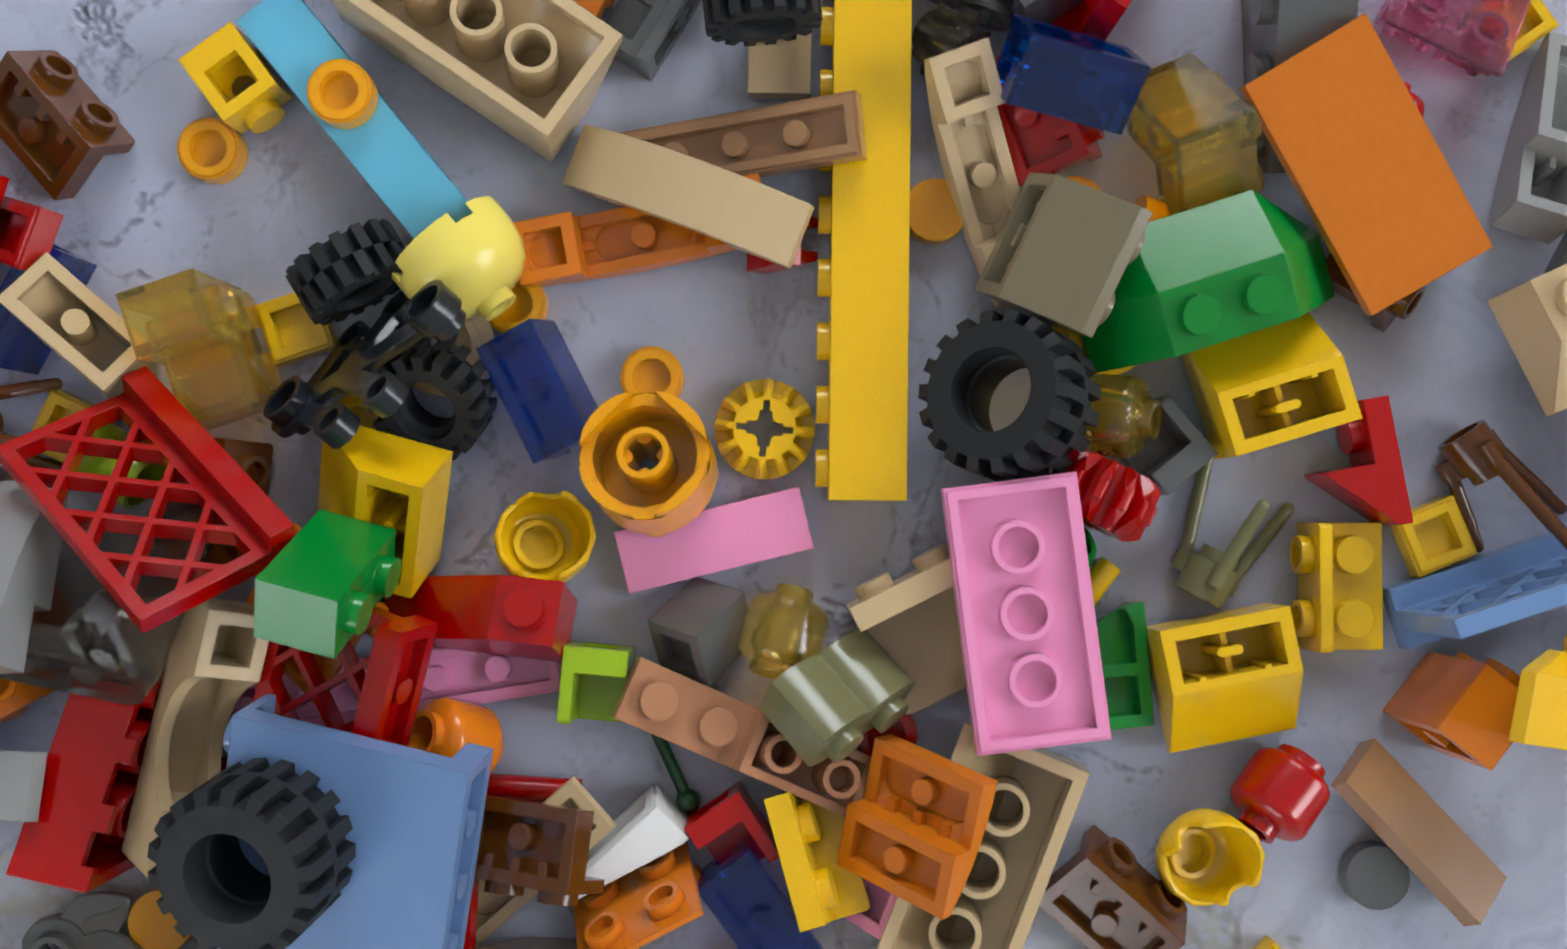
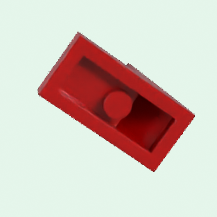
[1304,395,1414,525]

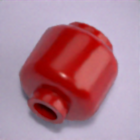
[1230,744,1330,844]

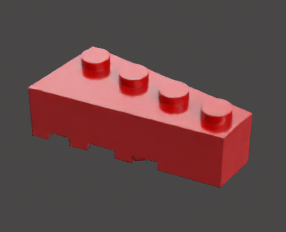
[6,601,176,893]

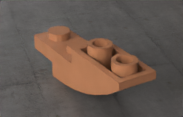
[611,657,871,816]

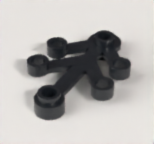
[263,280,466,449]

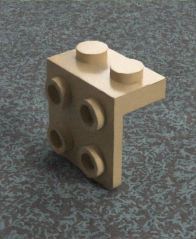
[846,543,966,715]

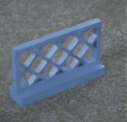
[1383,526,1567,650]

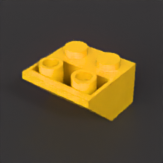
[1181,312,1362,459]
[318,426,453,599]
[1146,603,1304,753]

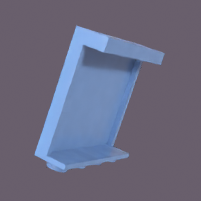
[217,693,493,949]

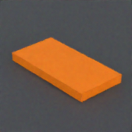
[1239,13,1493,316]

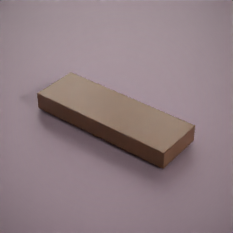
[1331,738,1507,926]

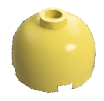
[392,196,526,321]

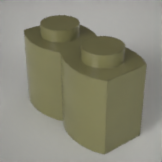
[759,629,915,767]

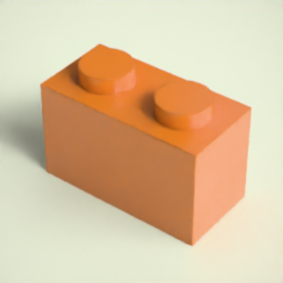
[1382,651,1520,771]

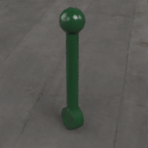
[651,734,701,813]

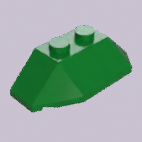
[1079,190,1335,373]

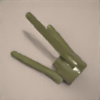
[1170,458,1295,609]

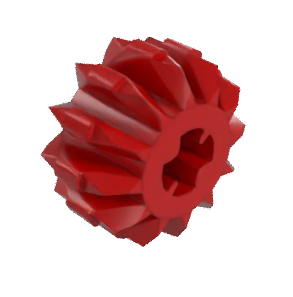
[1051,449,1161,542]

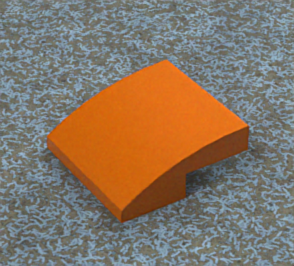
[837,733,998,920]

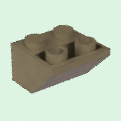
[974,172,1153,338]

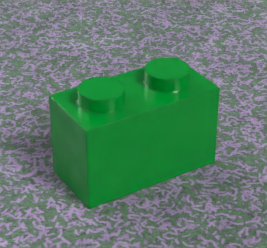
[254,509,402,659]

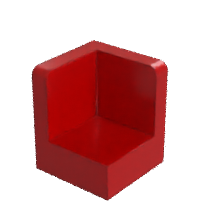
[684,781,779,879]

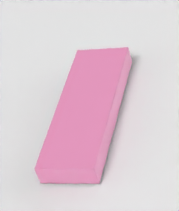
[614,487,814,594]

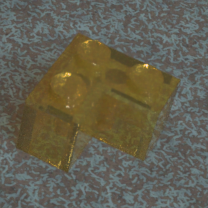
[1121,53,1264,215]
[115,268,281,430]

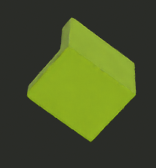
[557,640,636,725]

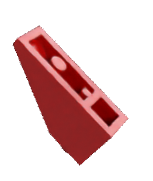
[385,575,578,662]

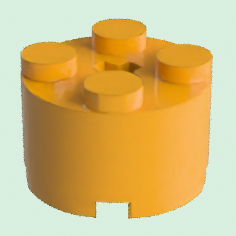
[579,390,719,537]

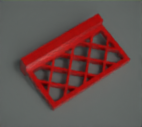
[0,366,295,634]
[253,607,439,747]

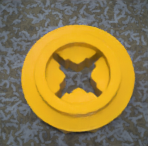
[714,378,815,479]

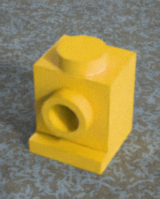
[178,22,293,134]

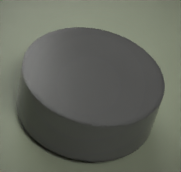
[1338,841,1410,910]

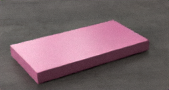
[941,472,1112,756]

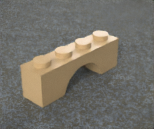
[121,598,269,877]

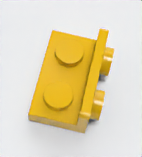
[1289,522,1383,653]
[764,792,871,932]

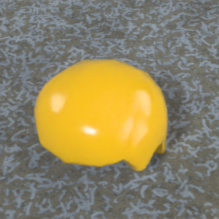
[494,491,596,583]
[1155,807,1265,906]

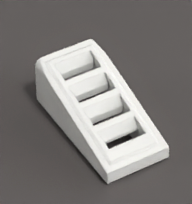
[578,785,690,899]

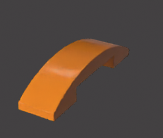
[514,173,761,288]

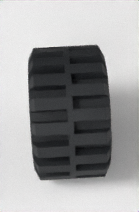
[918,309,1102,481]
[147,757,356,949]

